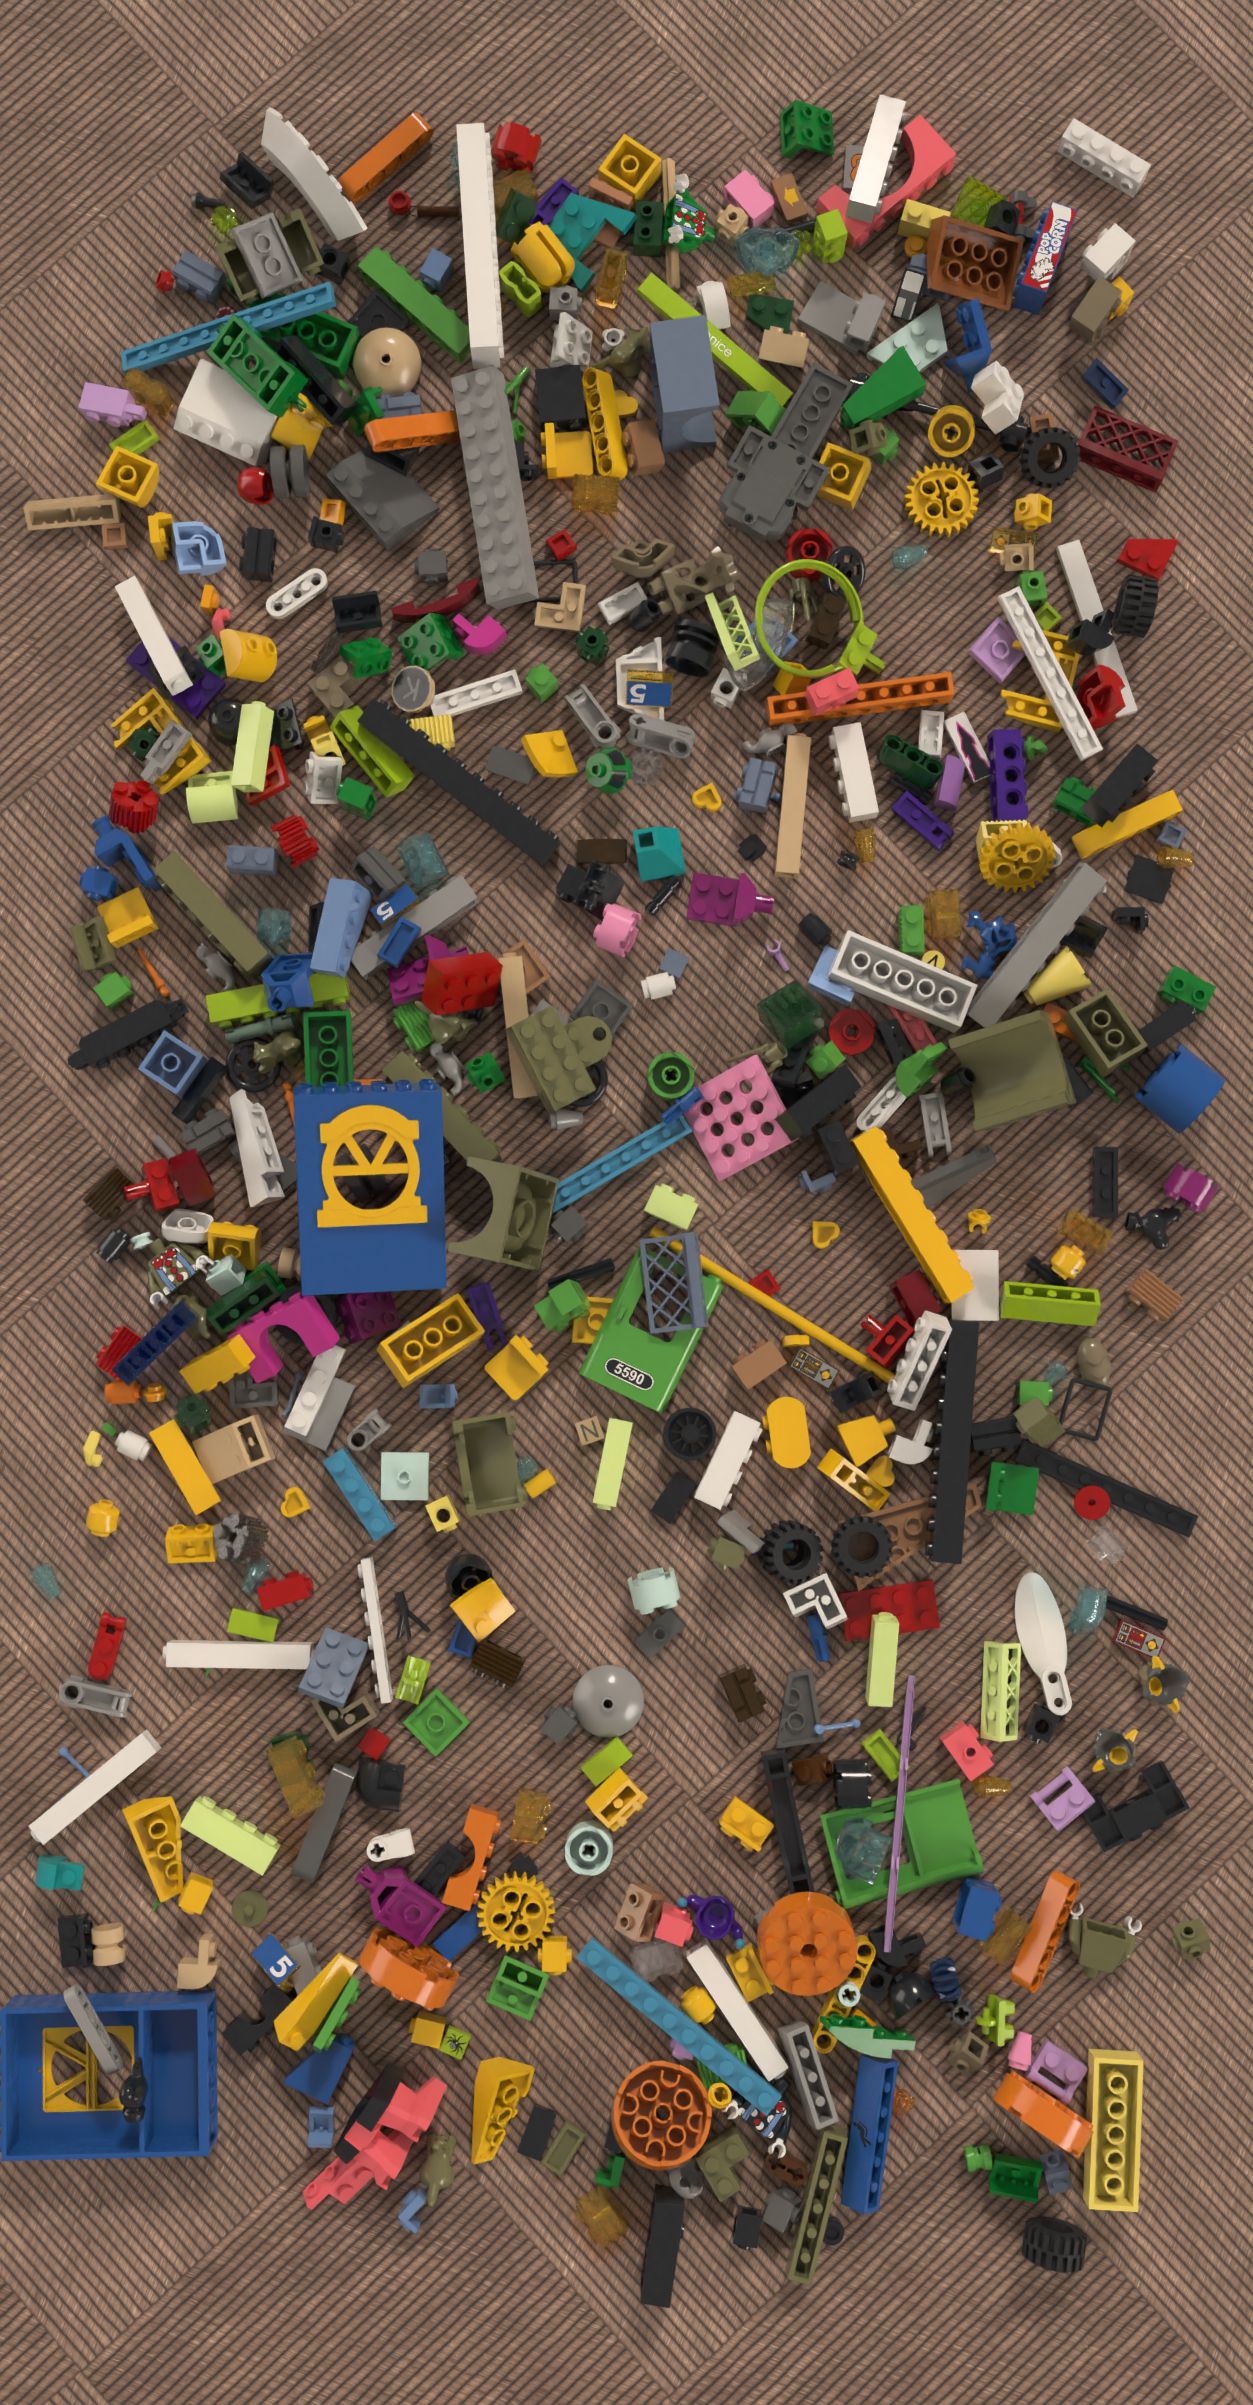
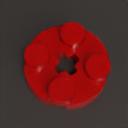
[828,1009,875,1056]

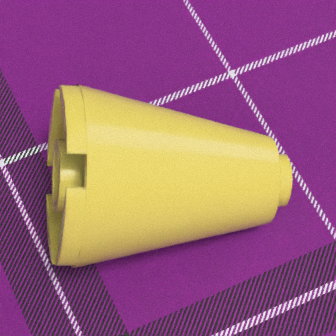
[1023,946,1092,1006]

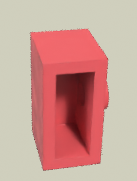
[805,667,860,716]
[939,1721,994,1781]
[654,1902,693,1947]

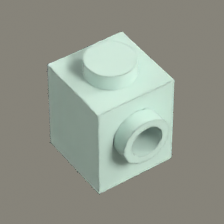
[206,1254,247,1296]

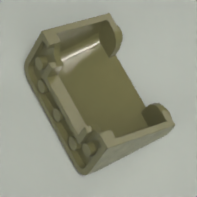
[215,208,324,305]
[452,1412,528,1517]

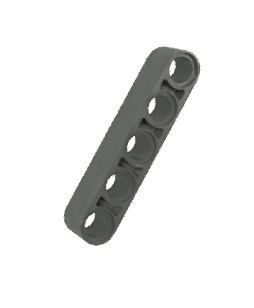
[291,1763,358,1883]

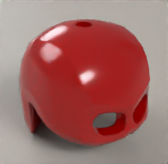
[237,467,274,505]

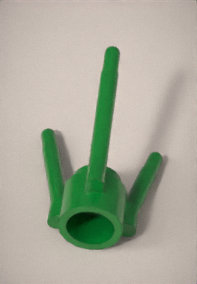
[1079,1055,1130,1104]

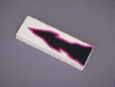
[943,712,995,784]

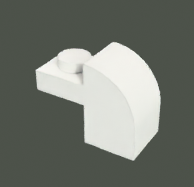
[696,281,731,329]
[887,1419,934,1464]

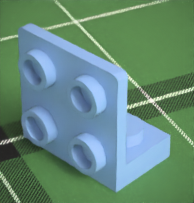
[806,946,855,1007]

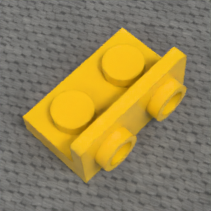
[148,512,175,560]
[165,1523,217,1563]
[719,1796,775,1852]
[726,1943,774,2002]

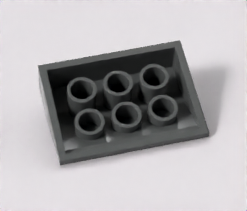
[326,448,440,552]

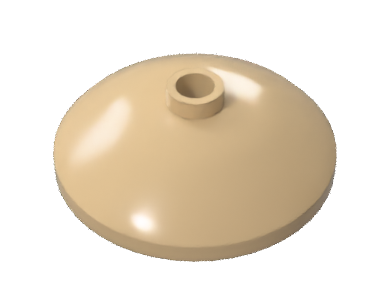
[353,328,421,398]

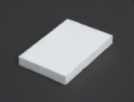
[951,1250,999,1321]

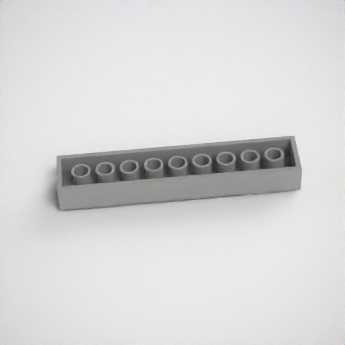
[451,365,539,610]

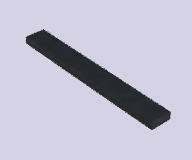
[1013,1439,1198,1538]

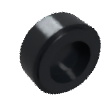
[823,2217,844,2245]

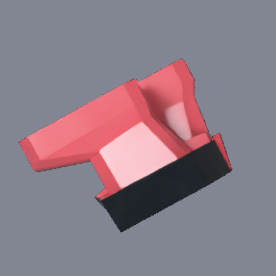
[334,2063,447,2190]

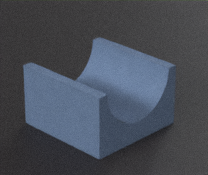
[649,315,720,453]

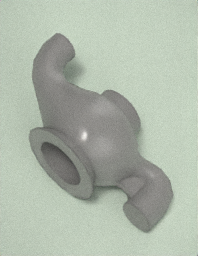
[742,722,797,757]
[196,942,235,992]
[430,1042,465,1096]

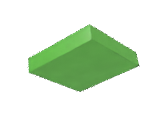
[402,1687,470,1757]

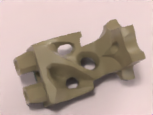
[647,546,741,616]

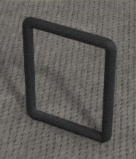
[527,559,578,603]
[1059,1378,1112,1441]

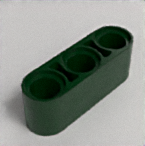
[876,734,944,789]

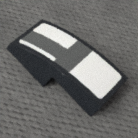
[890,268,927,323]

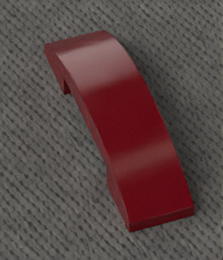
[391,578,480,623]

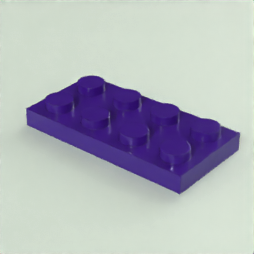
[125,638,227,720]

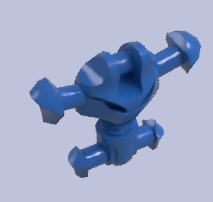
[961,911,1018,979]

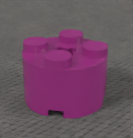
[1163,1163,1219,1213]

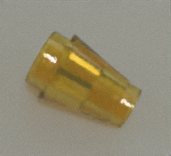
[853,828,876,863]
[1157,845,1194,868]
[973,1774,1011,1798]

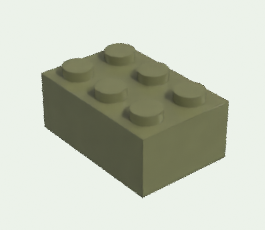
[1063,988,1148,1078]

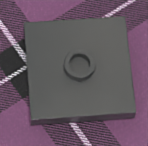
[569,978,634,1040]

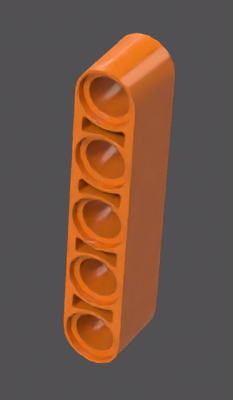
[338,113,434,204]
[364,410,461,452]
[1010,1870,1080,1993]

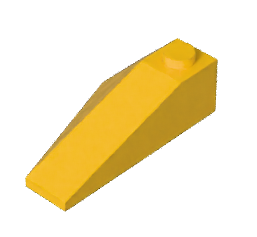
[122,1796,183,1903]
[273,1953,358,2051]
[471,2057,535,2165]

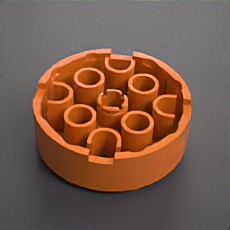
[757,1892,858,1996]
[359,1927,459,2011]
[611,2061,712,2170]
[992,2070,1094,2158]

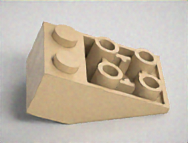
[192,1415,275,1484]

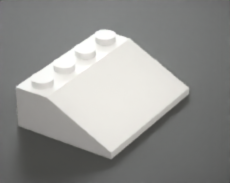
[173,359,278,466]

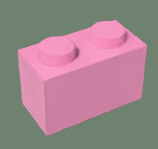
[724,170,775,231]

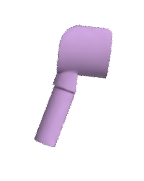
[767,939,789,972]

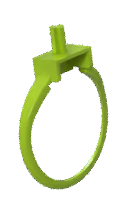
[755,559,885,679]

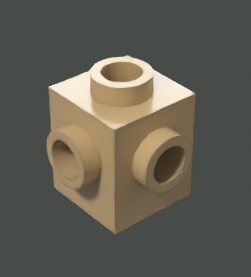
[715,204,749,248]

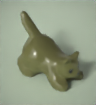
[592,327,650,378]
[415,1001,478,1044]
[253,1017,302,1074]
[171,1290,213,1341]
[419,2132,457,2207]

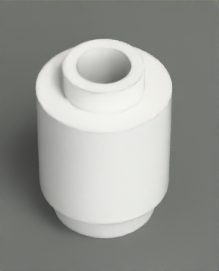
[641,972,676,1000]
[115,1430,152,1461]

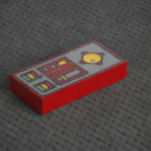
[1111,1618,1166,1658]

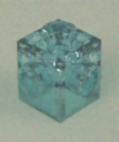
[256,908,291,945]

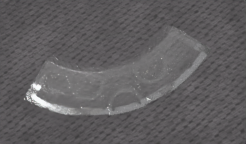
[726,598,795,692]

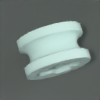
[130,1232,153,1251]
[837,1981,860,2007]

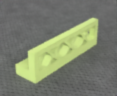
[705,592,760,671]
[980,1641,1021,1742]

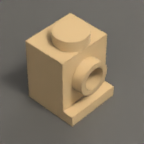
[1000,543,1034,571]

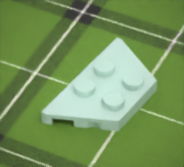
[866,303,948,373]

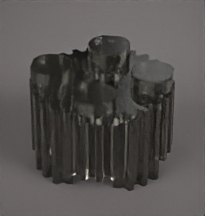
[213,1513,269,1565]

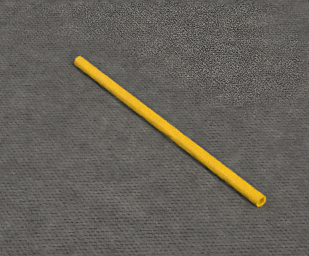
[649,1226,895,1384]

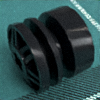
[664,619,720,677]

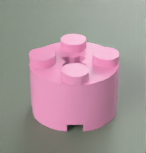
[593,904,641,957]

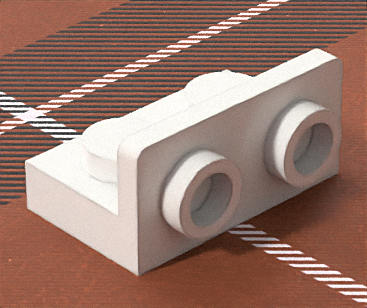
[303,752,343,804]

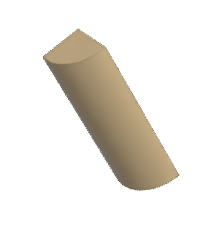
[23,494,121,531]

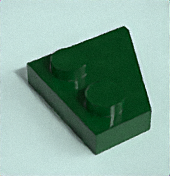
[745,293,794,334]

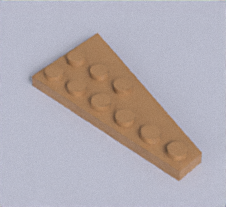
[838,1483,982,1591]

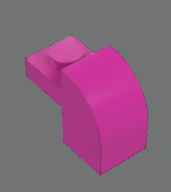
[453,614,507,655]

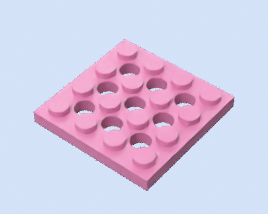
[683,1055,800,1182]

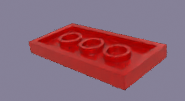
[838,1579,940,1641]

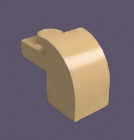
[177,1934,222,1989]

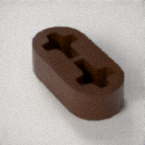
[764,2148,808,2186]

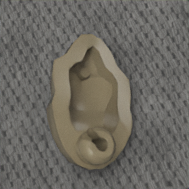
[1076,1337,1112,1386]

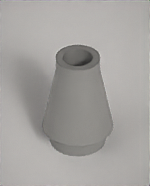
[548,1109,583,1131]

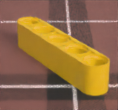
[582,367,628,480]
[1071,790,1184,859]
[811,1935,876,2054]

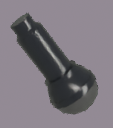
[190,192,226,209]

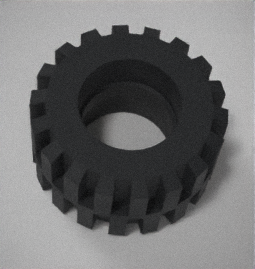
[1019,427,1081,488]
[1113,574,1159,638]
[831,1515,894,1578]
[757,1520,824,1584]
[1021,2216,1088,2273]

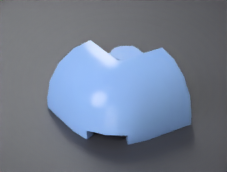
[171,521,226,576]

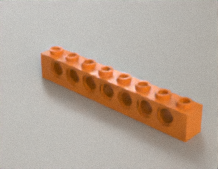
[766,672,955,727]

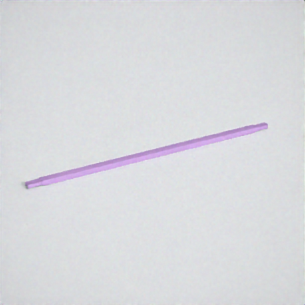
[884,1675,915,1952]

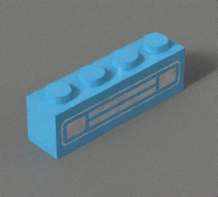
[323,1447,398,1541]

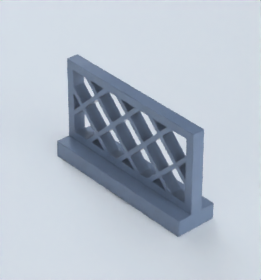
[639,1232,709,1334]

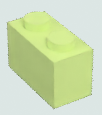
[644,1183,699,1231]

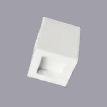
[710,668,744,709]

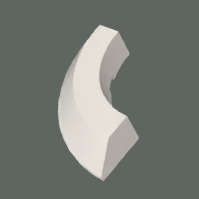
[261,107,368,241]

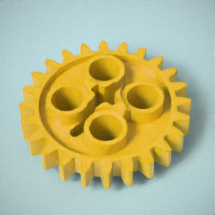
[904,462,979,538]
[978,822,1056,893]
[477,1871,555,1952]

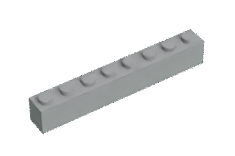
[966,862,1107,1028]

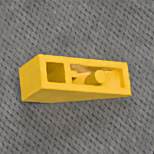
[817,1449,890,1511]

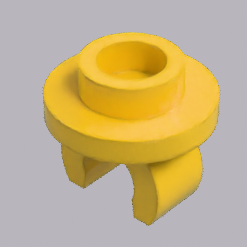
[967,1209,991,1234]

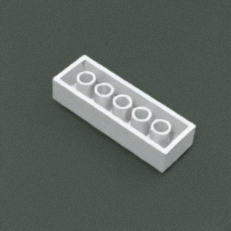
[827,930,977,1033]

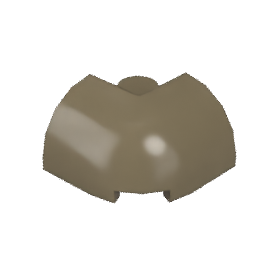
[611,538,675,578]

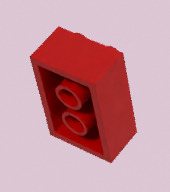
[421,952,503,1016]

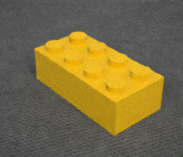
[377,1293,485,1389]

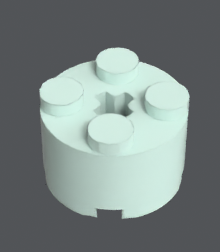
[627,1567,681,1615]
[565,1820,613,1876]

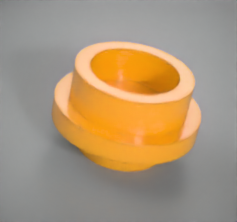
[904,235,927,259]
[143,1383,167,1402]

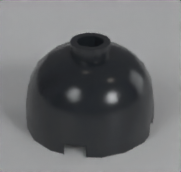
[208,698,245,746]
[445,1553,494,1600]
[887,1972,936,2020]

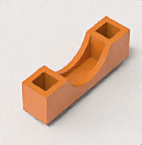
[442,1804,501,1911]

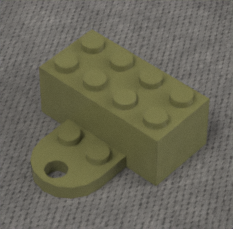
[505,1005,612,1113]

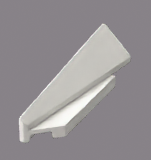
[230,1089,285,1207]

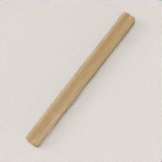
[662,158,680,291]

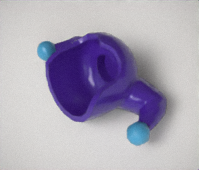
[677,1895,745,1950]

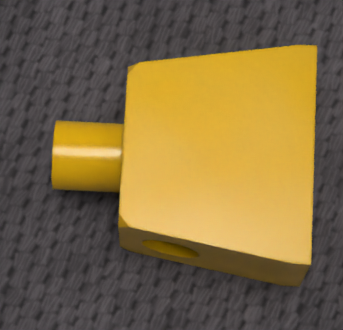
[835,1415,896,1467]

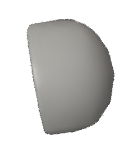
[669,2157,704,2199]

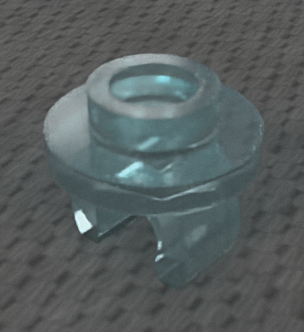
[1044,1360,1068,1385]

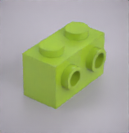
[813,208,848,264]

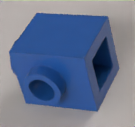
[79,866,119,901]

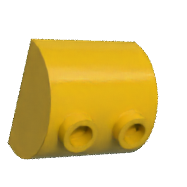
[96,446,159,508]
[220,629,277,683]
[207,1222,262,1270]

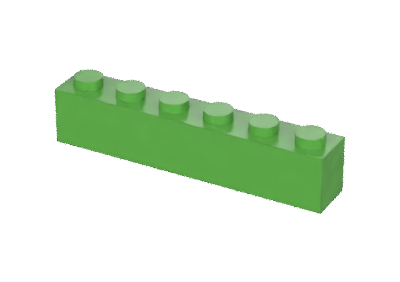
[358,246,471,364]

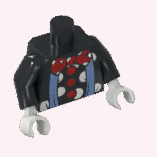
[721,2076,792,2159]

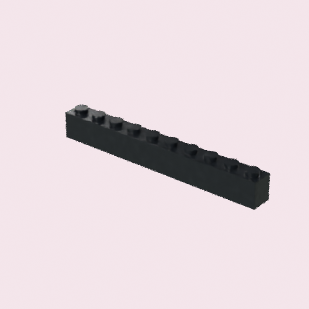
[357,699,560,868]

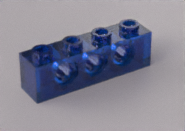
[111,1299,199,1386]

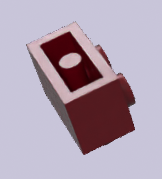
[168,1148,216,1206]
[889,1269,942,1327]

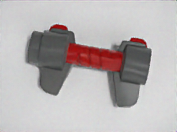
[1009,191,1037,244]

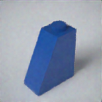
[284,2032,356,2104]

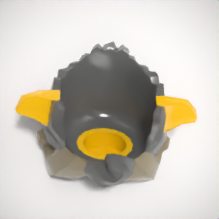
[1138,1656,1190,1713]
[1092,1728,1138,1774]

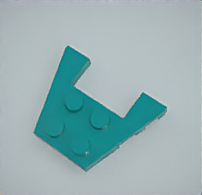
[548,193,637,293]

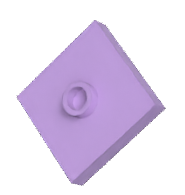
[967,617,1026,683]

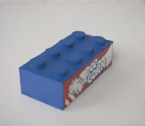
[1012,201,1078,315]

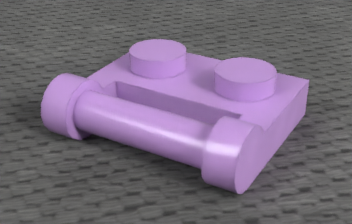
[1030,1766,1096,1832]
[1024,2039,1089,2106]

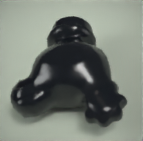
[1125,1206,1182,1250]
[119,2057,148,2123]

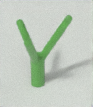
[505,366,531,415]

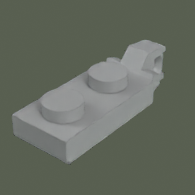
[140,720,193,784]

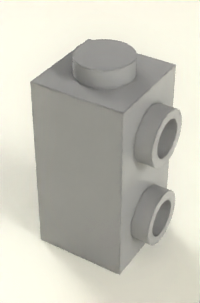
[844,293,886,352]
[284,1936,324,1995]

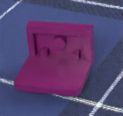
[335,1291,401,1344]

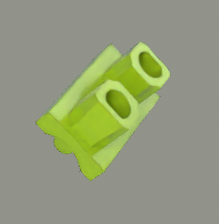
[395,1655,431,1705]
[975,1994,1015,2046]

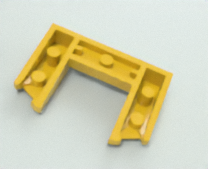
[1000,630,1080,733]
[111,688,212,795]

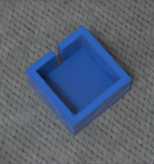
[951,1876,1002,1942]

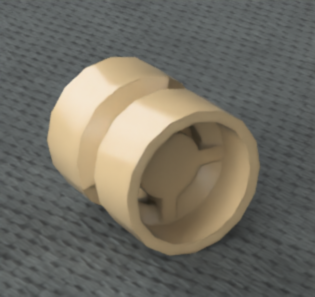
[278,1247,301,1281]
[91,1923,126,1966]

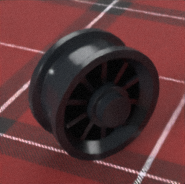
[663,1408,716,1460]

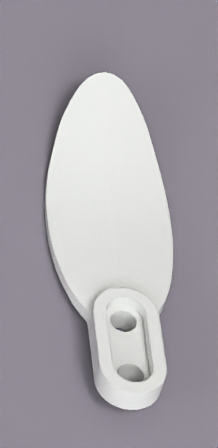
[1015,1572,1072,1715]

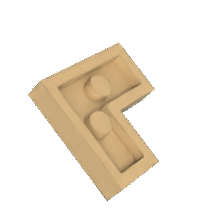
[534,582,586,633]

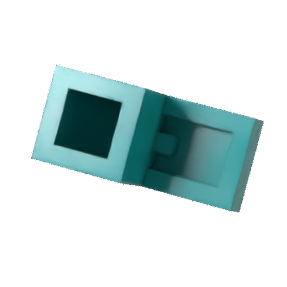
[35,1854,85,1891]

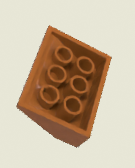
[927,215,1024,312]

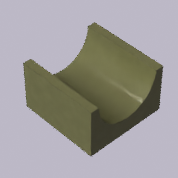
[948,1010,1076,1131]
[448,1156,559,1271]

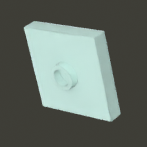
[381,1452,429,1500]

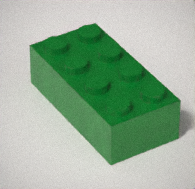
[259,293,361,380]
[303,1011,354,1087]

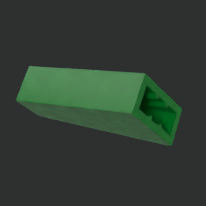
[840,346,926,430]

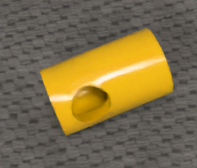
[523,1469,557,1498]

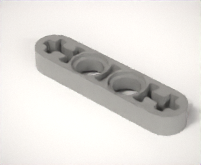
[64,1984,123,2075]

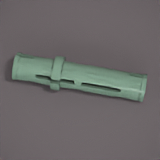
[225,1013,296,1044]

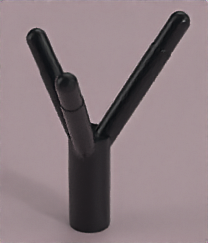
[395,1591,430,1640]

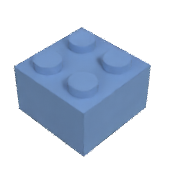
[138,1030,208,1098]

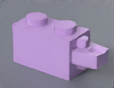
[78,382,147,427]

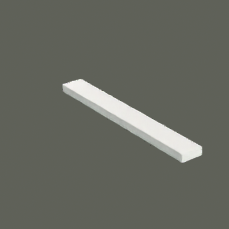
[1056,540,1138,718]
[997,586,1103,761]

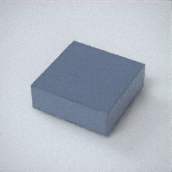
[1155,820,1187,852]
[659,948,690,980]

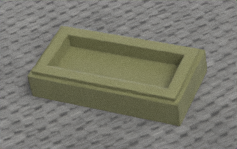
[540,2118,587,2177]

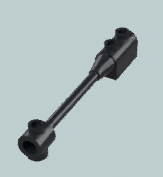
[845,373,1028,452]

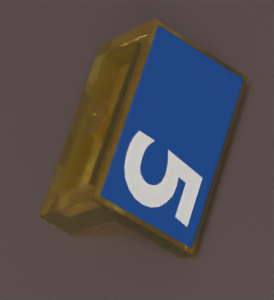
[625,669,674,708]
[369,883,421,929]
[250,1932,301,1993]

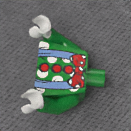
[662,174,716,254]

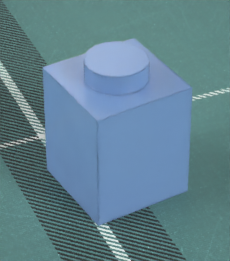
[419,248,454,293]

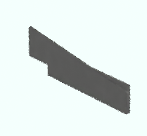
[911,1145,996,1209]

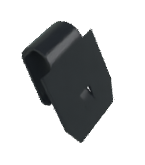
[738,834,767,862]
[509,1852,538,1880]

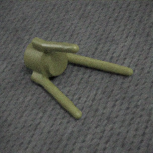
[787,577,818,625]
[726,1041,788,1090]

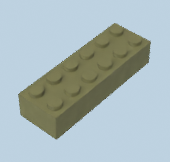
[153,851,274,980]
[382,1051,502,1177]

